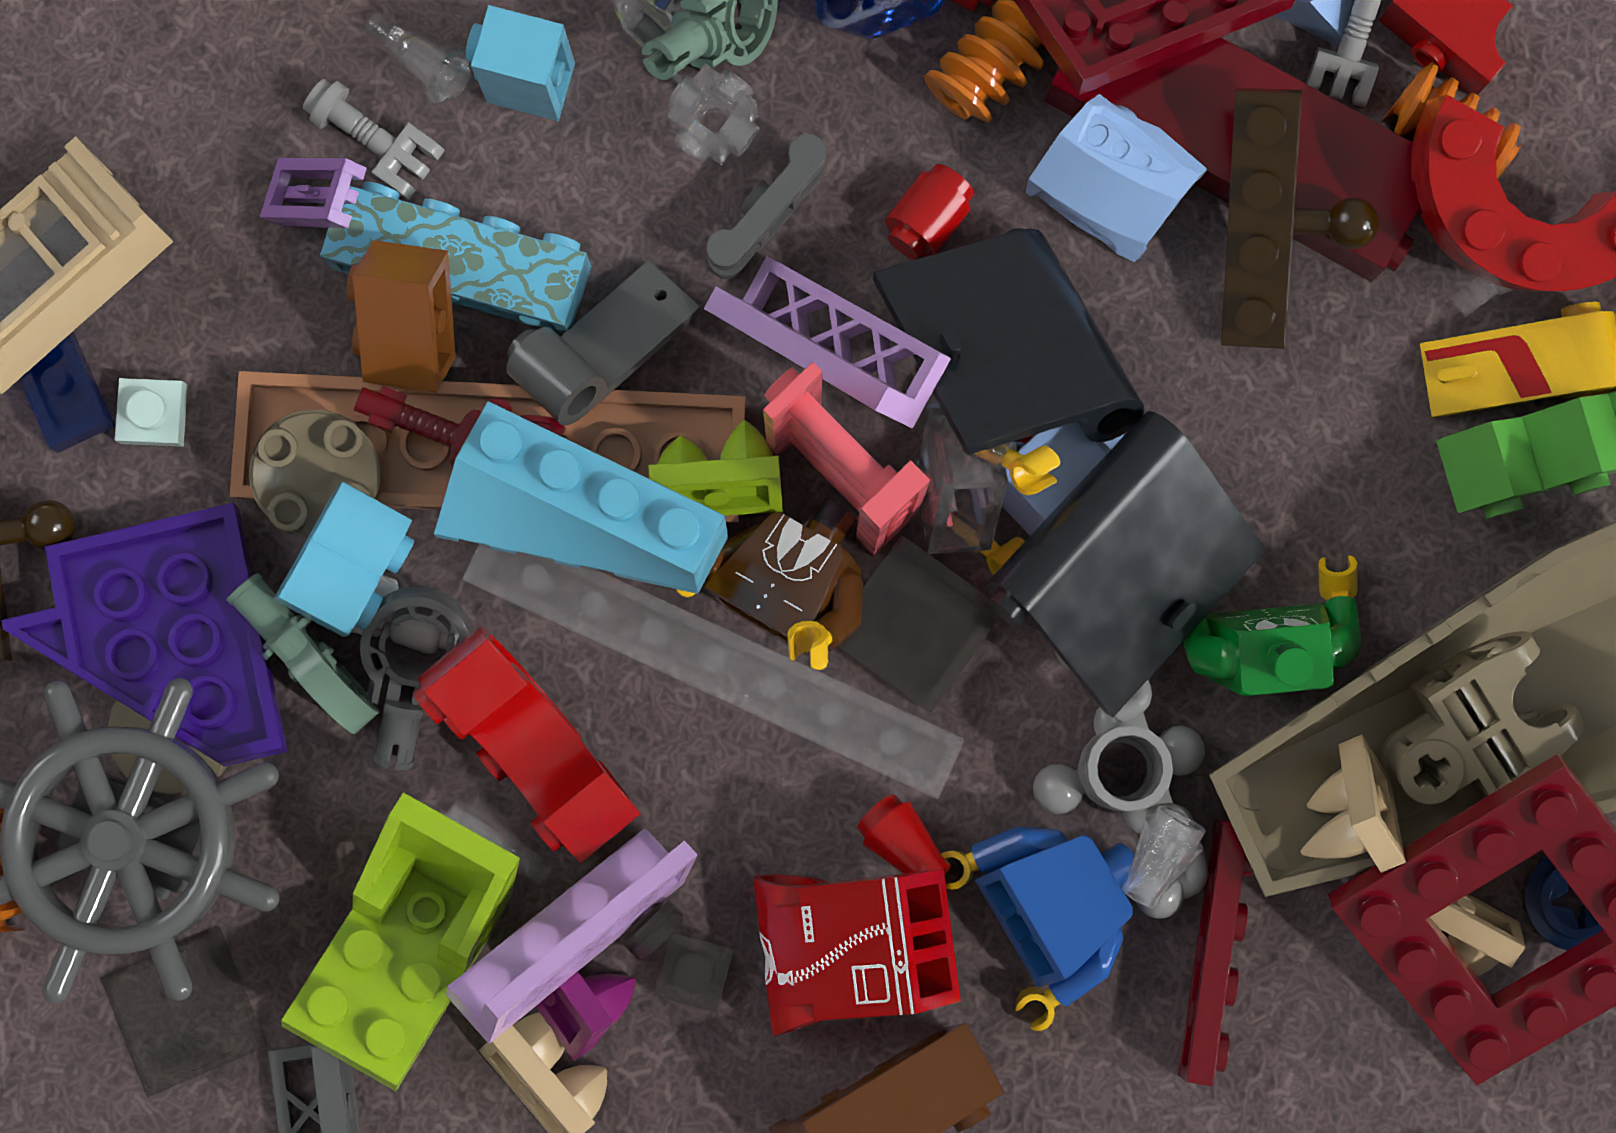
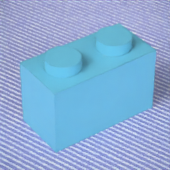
[466,5,575,121]

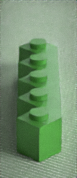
[1436,391,1616,520]

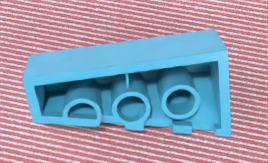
[434,401,728,594]

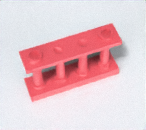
[763,362,930,557]

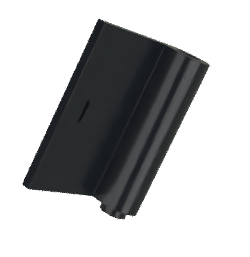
[873,228,1145,456]
[987,411,1266,717]

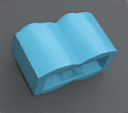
[274,482,415,637]

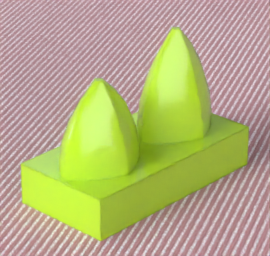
[648,420,783,516]

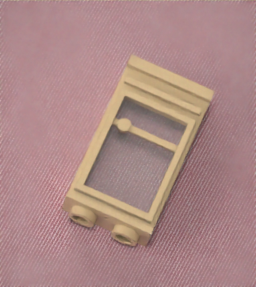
[0,136,173,394]

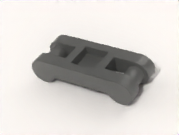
[706,134,826,279]

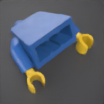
[941,826,1140,1031]

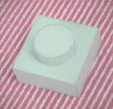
[115,378,188,447]

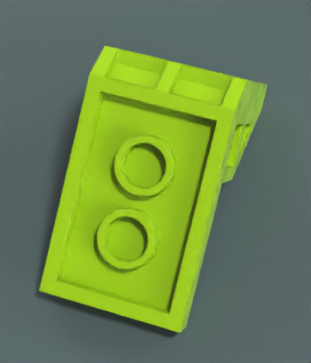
[281,792,520,1091]

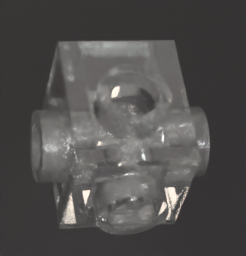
[667,64,760,166]

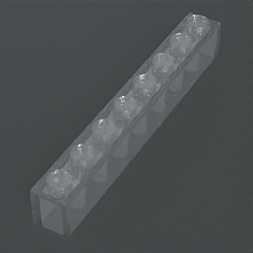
[462,544,965,800]

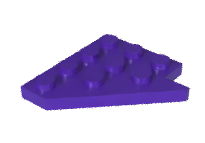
[1,502,288,767]

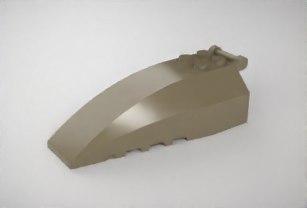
[1209,521,1616,897]

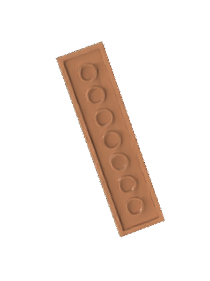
[229,371,746,525]

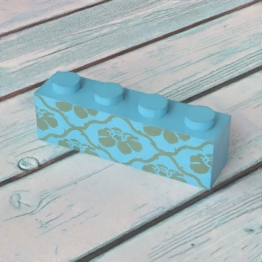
[320,182,592,335]

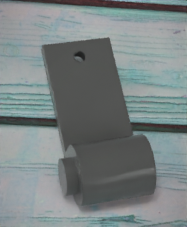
[506,260,701,425]

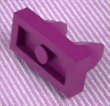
[515,923,636,1060]

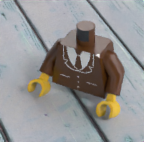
[677,498,863,670]

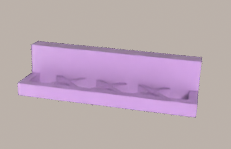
[704,256,951,428]
[446,828,697,1044]

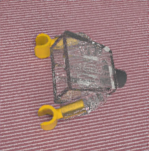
[915,395,1060,575]

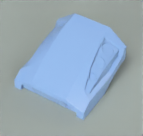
[1025,94,1207,262]

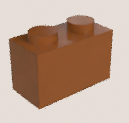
[347,240,456,393]

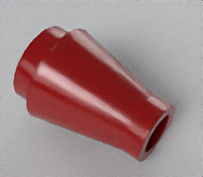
[857,794,951,875]

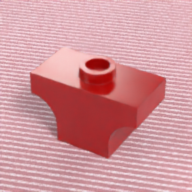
[1379,0,1513,95]

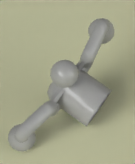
[1033,651,1209,919]

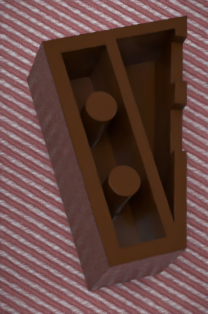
[768,1023,1005,1133]

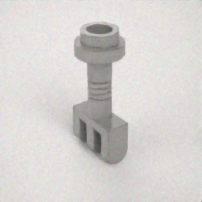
[1306,0,1381,108]
[303,79,445,201]

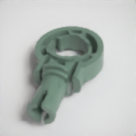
[642,0,778,80]
[226,573,380,734]

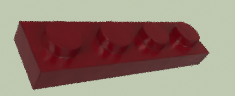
[1178,820,1253,1086]

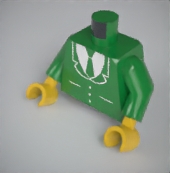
[1182,555,1362,696]

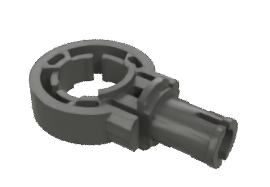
[360,586,473,771]

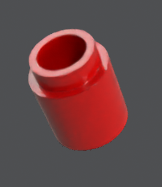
[885,164,975,260]

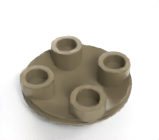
[249,409,381,537]

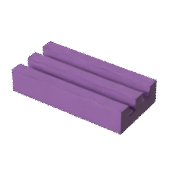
[260,158,367,229]

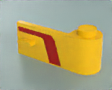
[1420,302,1616,418]

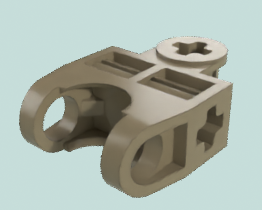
[1380,631,1585,804]

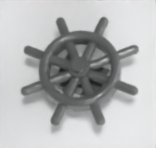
[0,678,279,1004]

